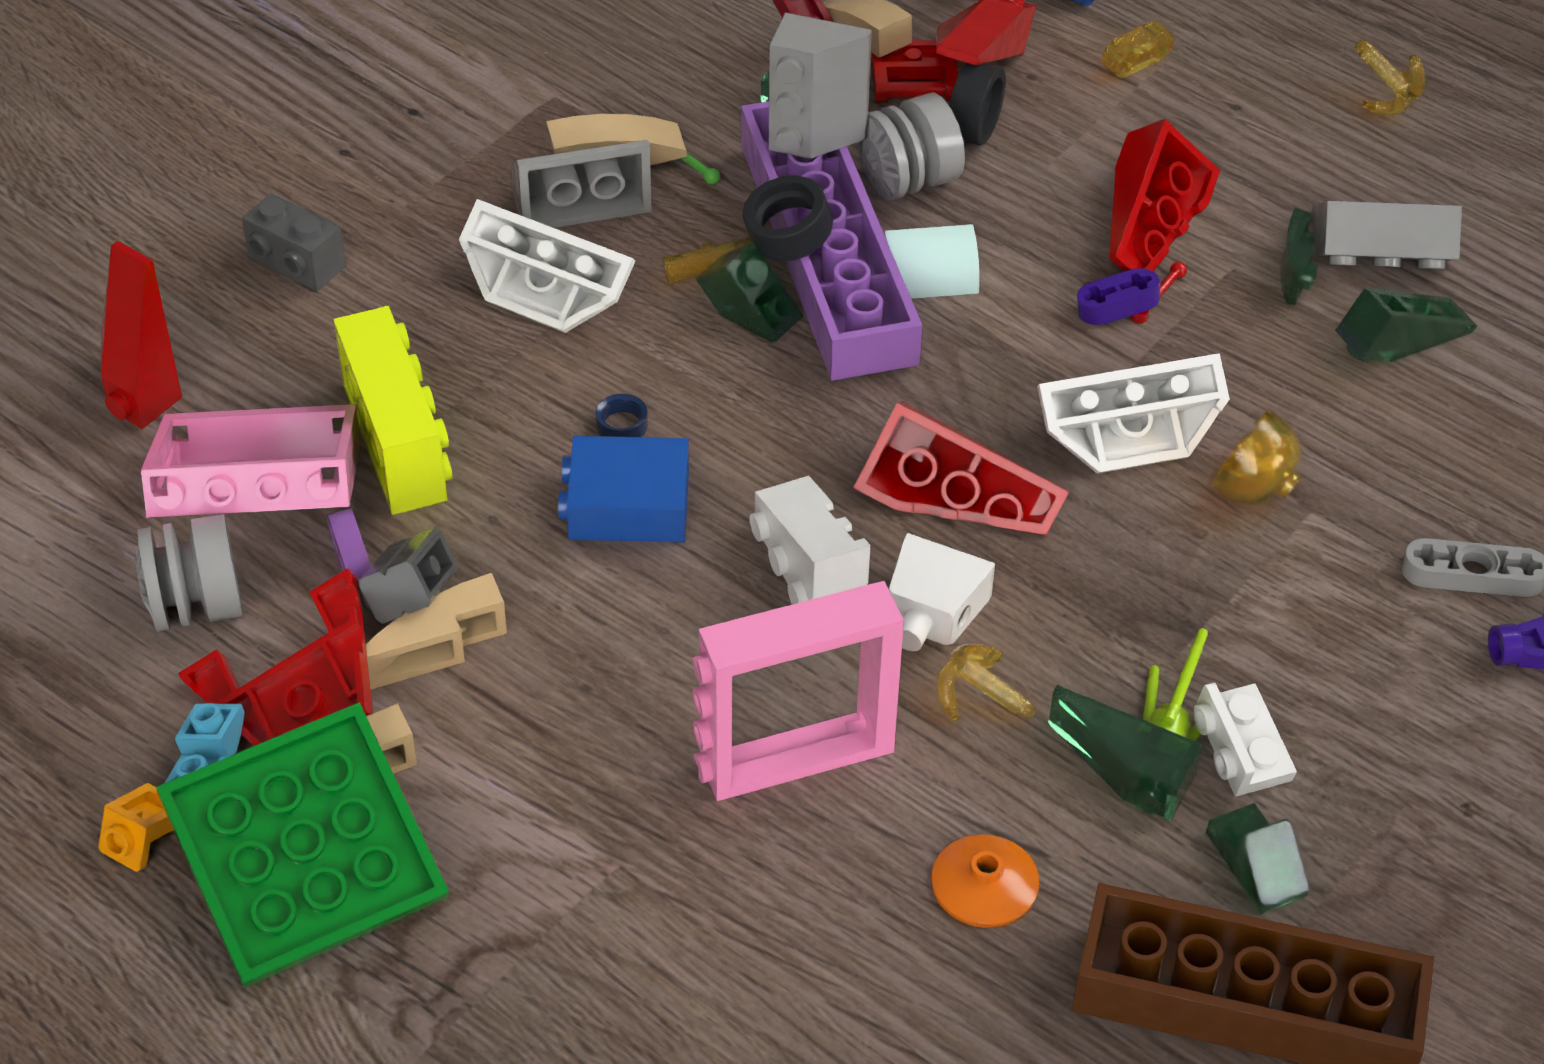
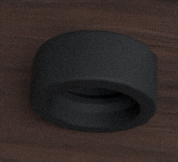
[949,63,1006,145]
[742,175,833,261]

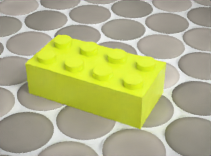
[333,306,453,515]

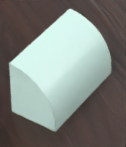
[884,224,979,299]

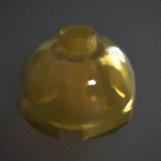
[1209,408,1302,506]

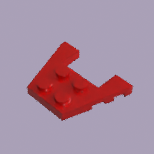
[178,568,373,746]

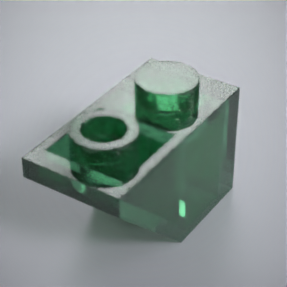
[695,242,804,343]

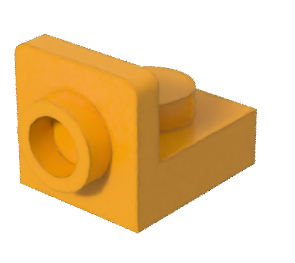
[98,783,173,872]

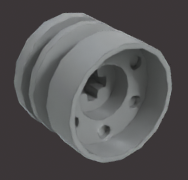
[857,92,965,201]
[135,513,243,632]

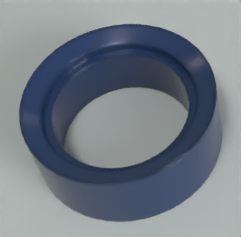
[596,394,648,437]

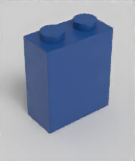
[558,436,689,542]

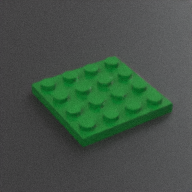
[156,702,449,989]

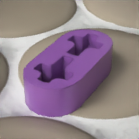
[327,508,371,584]

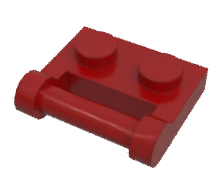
[871,40,958,103]

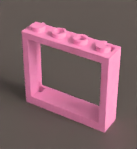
[141,404,360,518]
[692,581,904,801]

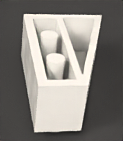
[749,476,870,605]

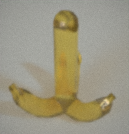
[1355,39,1426,115]
[937,643,1036,722]

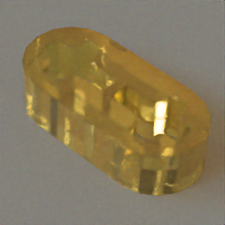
[1102,21,1175,78]

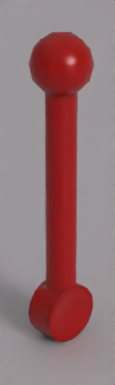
[1130,261,1187,323]

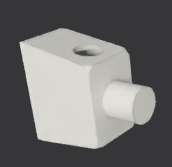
[889,533,995,652]

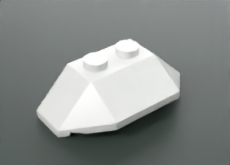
[459,199,635,333]
[1037,353,1230,474]

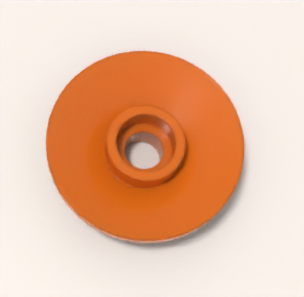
[931,834,1040,928]

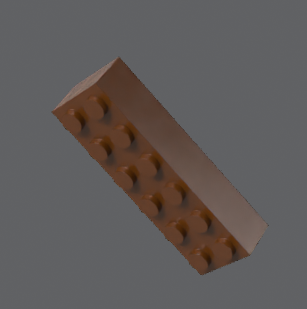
[1072,883,1434,1064]

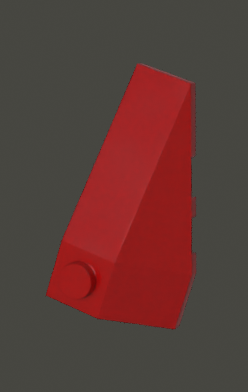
[936,0,1037,65]
[1109,119,1220,272]

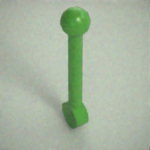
[681,153,721,185]

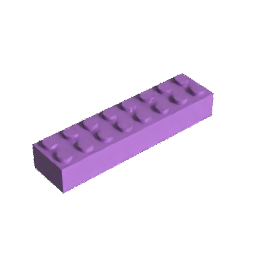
[741,101,923,381]

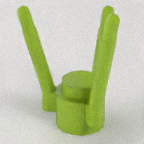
[1137,628,1208,758]

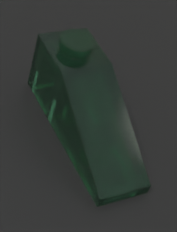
[1335,287,1477,362]
[1048,685,1202,821]

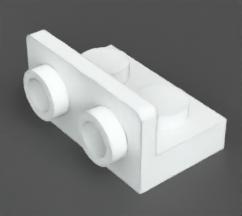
[1193,682,1297,797]

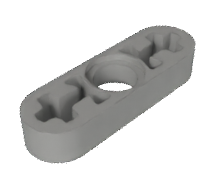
[1401,538,1544,597]

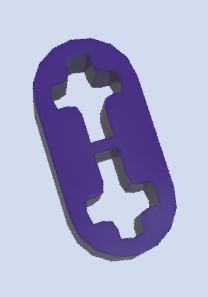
[1077,268,1160,325]

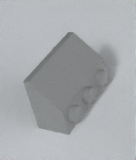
[769,13,872,159]
[511,140,652,228]
[1311,201,1462,269]

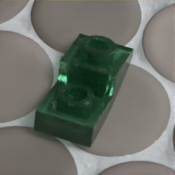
[1280,208,1318,305]

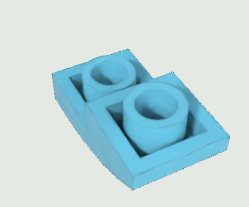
[165,703,245,783]

